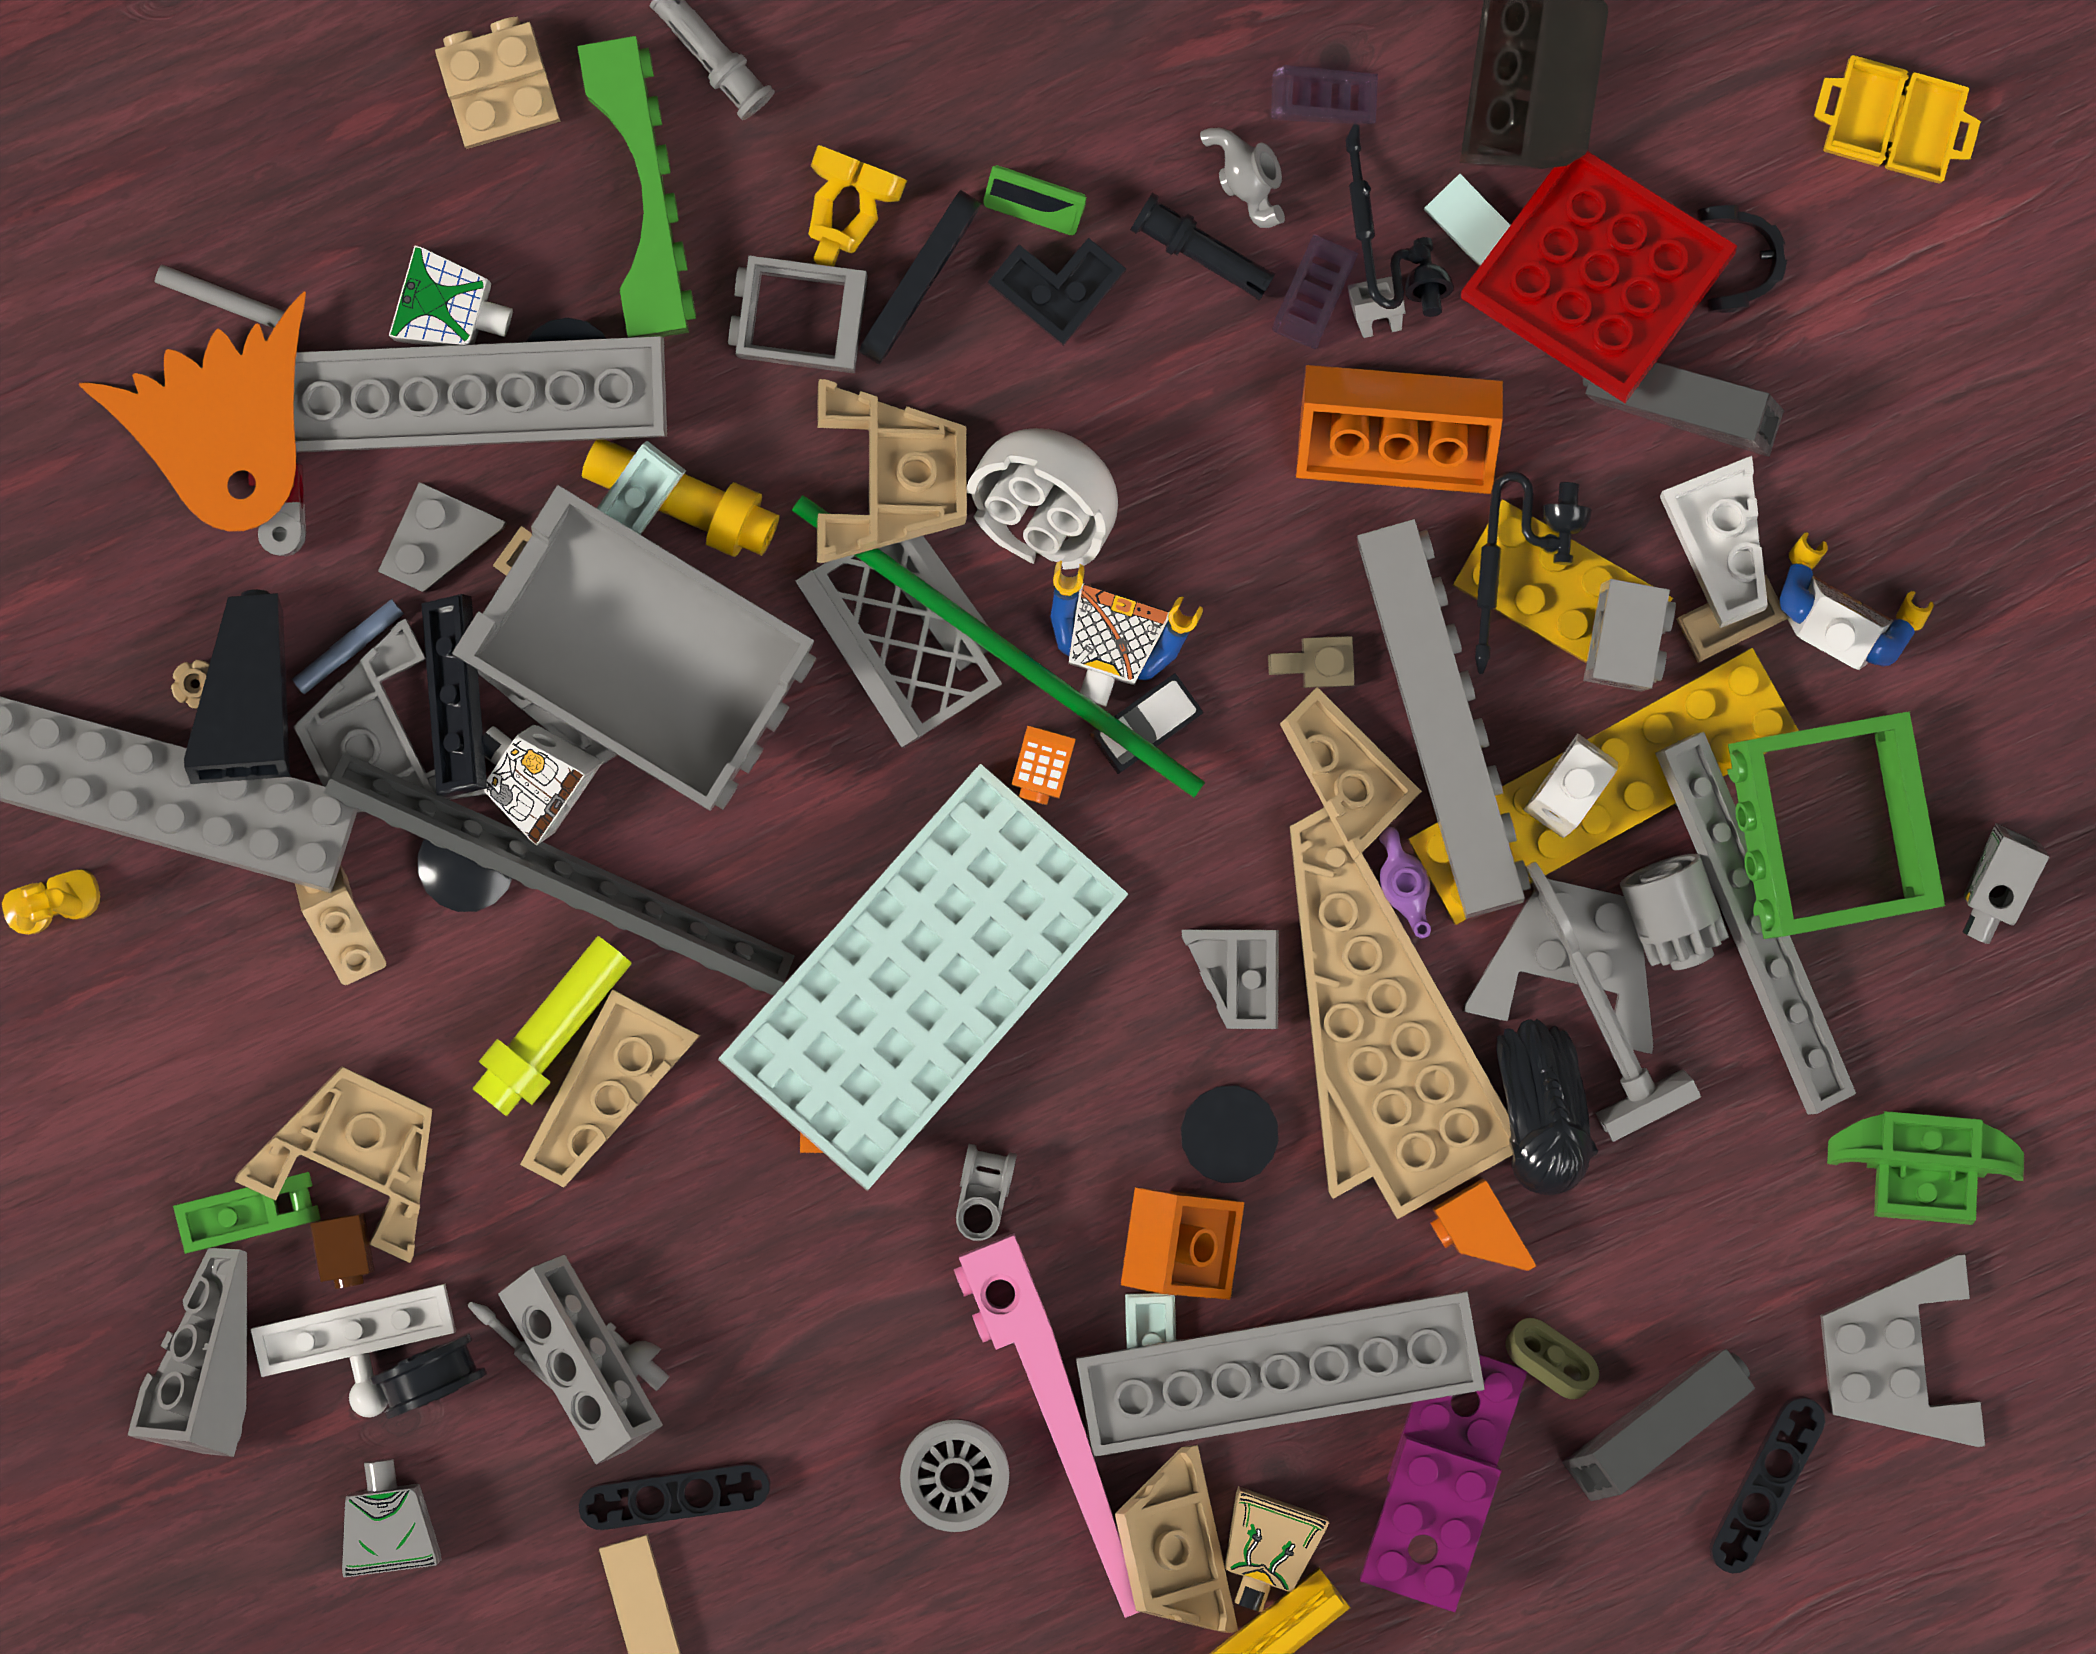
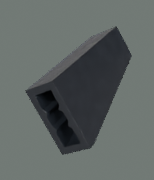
[184,589,290,784]

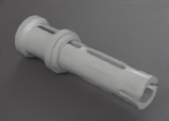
[649,0,775,120]

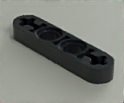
[859,190,982,365]
[1709,1396,1825,1574]
[579,1463,771,1530]

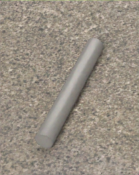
[155,264,285,328]

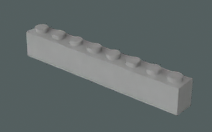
[1357,519,1531,919]

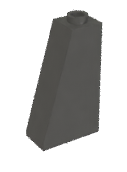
[1583,362,1784,457]
[1562,1349,1755,1501]

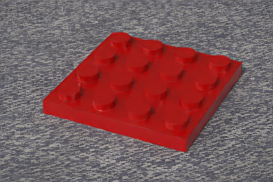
[1461,142,1737,404]

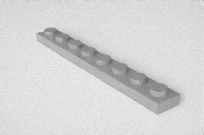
[1655,732,1856,1115]

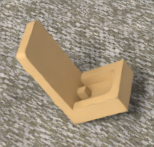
[295,865,386,985]

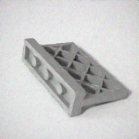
[796,539,1002,748]

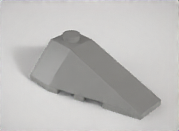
[128,1248,247,1457]

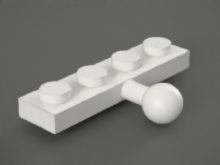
[251,1284,456,1417]

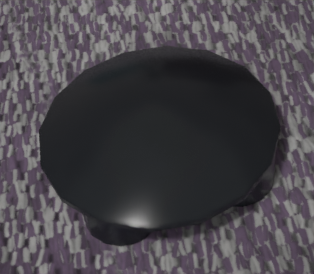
[418,839,513,912]

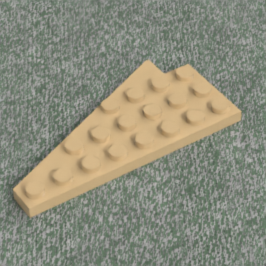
[1289,807,1513,1219]

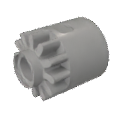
[1620,854,1729,970]

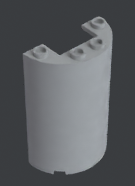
[452,485,817,811]

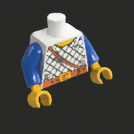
[1780,532,1934,670]
[1050,561,1203,706]

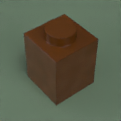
[310,1213,375,1289]

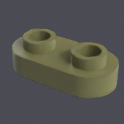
[1506,1318,1599,1399]

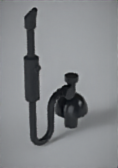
[1345,123,1454,317]
[1475,471,1592,674]

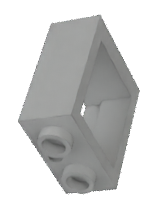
[728,256,868,373]

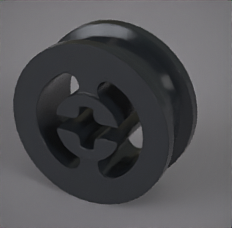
[369,1333,487,1419]

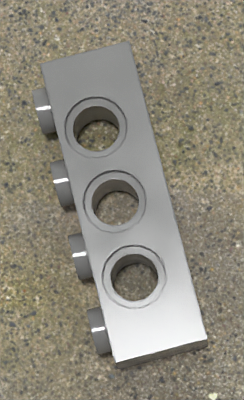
[498,1255,663,1465]

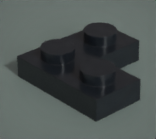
[988,238,1126,347]

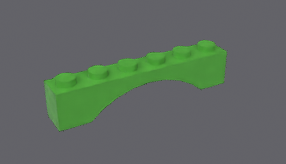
[577,36,696,338]

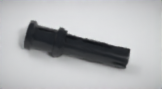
[1130,192,1276,301]

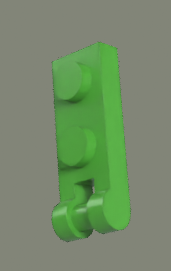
[173,1172,321,1254]

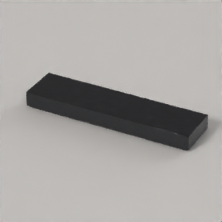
[422,594,487,798]

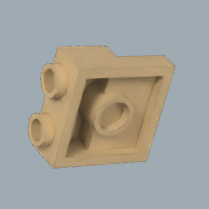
[435,17,561,149]

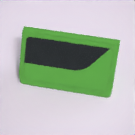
[983,165,1087,236]

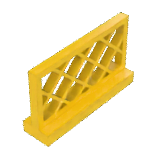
[1210,1567,1350,1654]

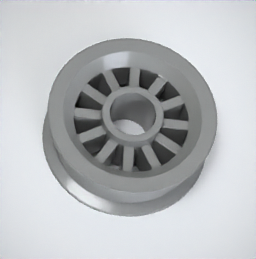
[900,1420,1009,1532]

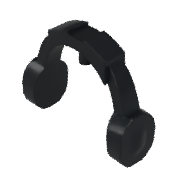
[1697,205,1787,313]

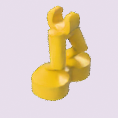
[808,145,907,267]
[2,869,100,935]

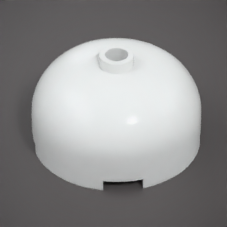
[967,428,1118,570]

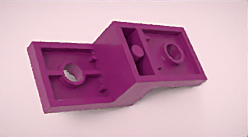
[1359,1354,1527,1612]

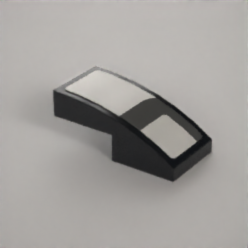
[1089,673,1204,774]

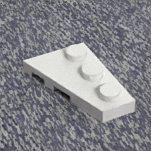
[1660,456,1768,628]

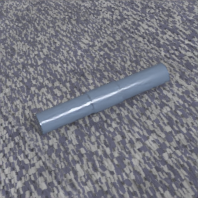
[292,599,404,694]

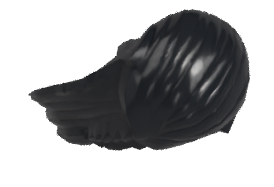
[1497,1019,1598,1195]

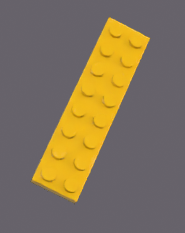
[1407,648,1799,925]

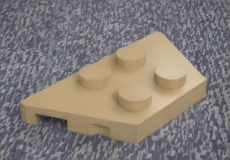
[1115,1445,1238,1633]

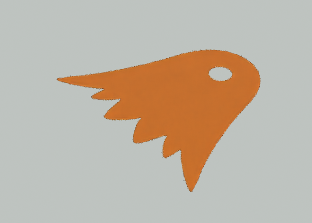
[79,291,306,531]

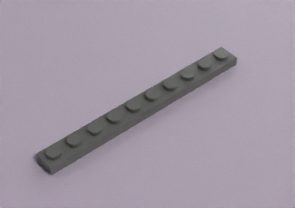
[324,753,794,996]

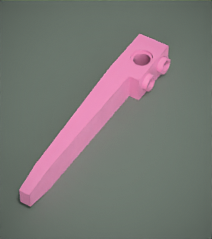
[954,1233,1139,1618]

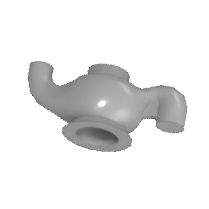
[1200,128,1285,228]

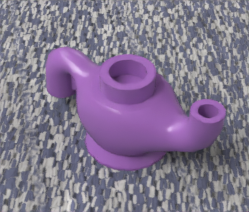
[1379,827,1431,938]

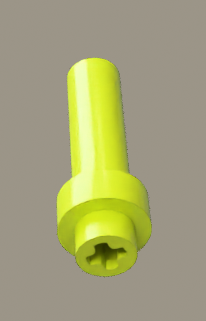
[472,936,632,1117]

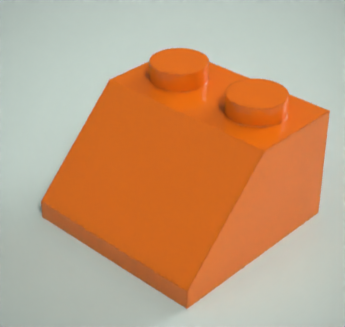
[1121,1187,1245,1300]

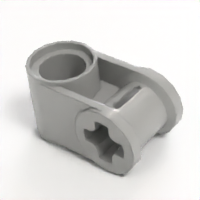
[956,1144,1017,1241]

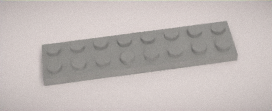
[294,336,667,453]
[0,697,358,893]
[1076,1291,1485,1457]

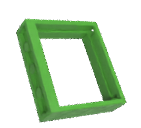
[1727,711,1945,939]

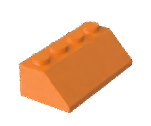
[1296,365,1503,494]

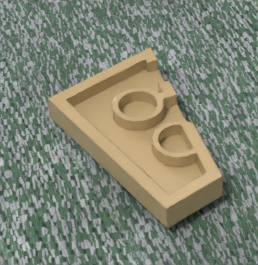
[1280,687,1422,860]

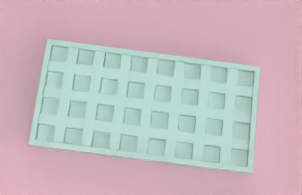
[718,763,1128,1191]

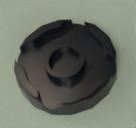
[1181,1085,1279,1183]

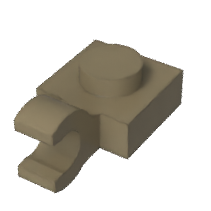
[1268,636,1354,688]

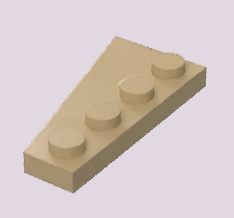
[520,989,701,1188]

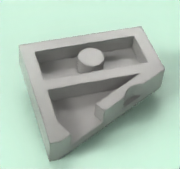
[378,482,507,593]
[1182,930,1279,1029]

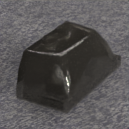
[1460,0,1608,169]

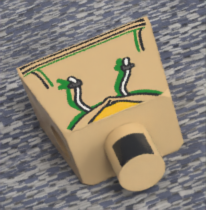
[1225,1486,1329,1612]

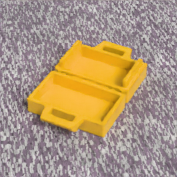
[1814,55,1981,184]

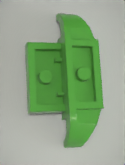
[1827,1111,2024,1225]

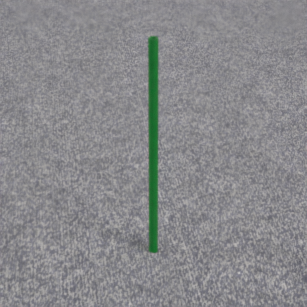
[792,495,1205,798]

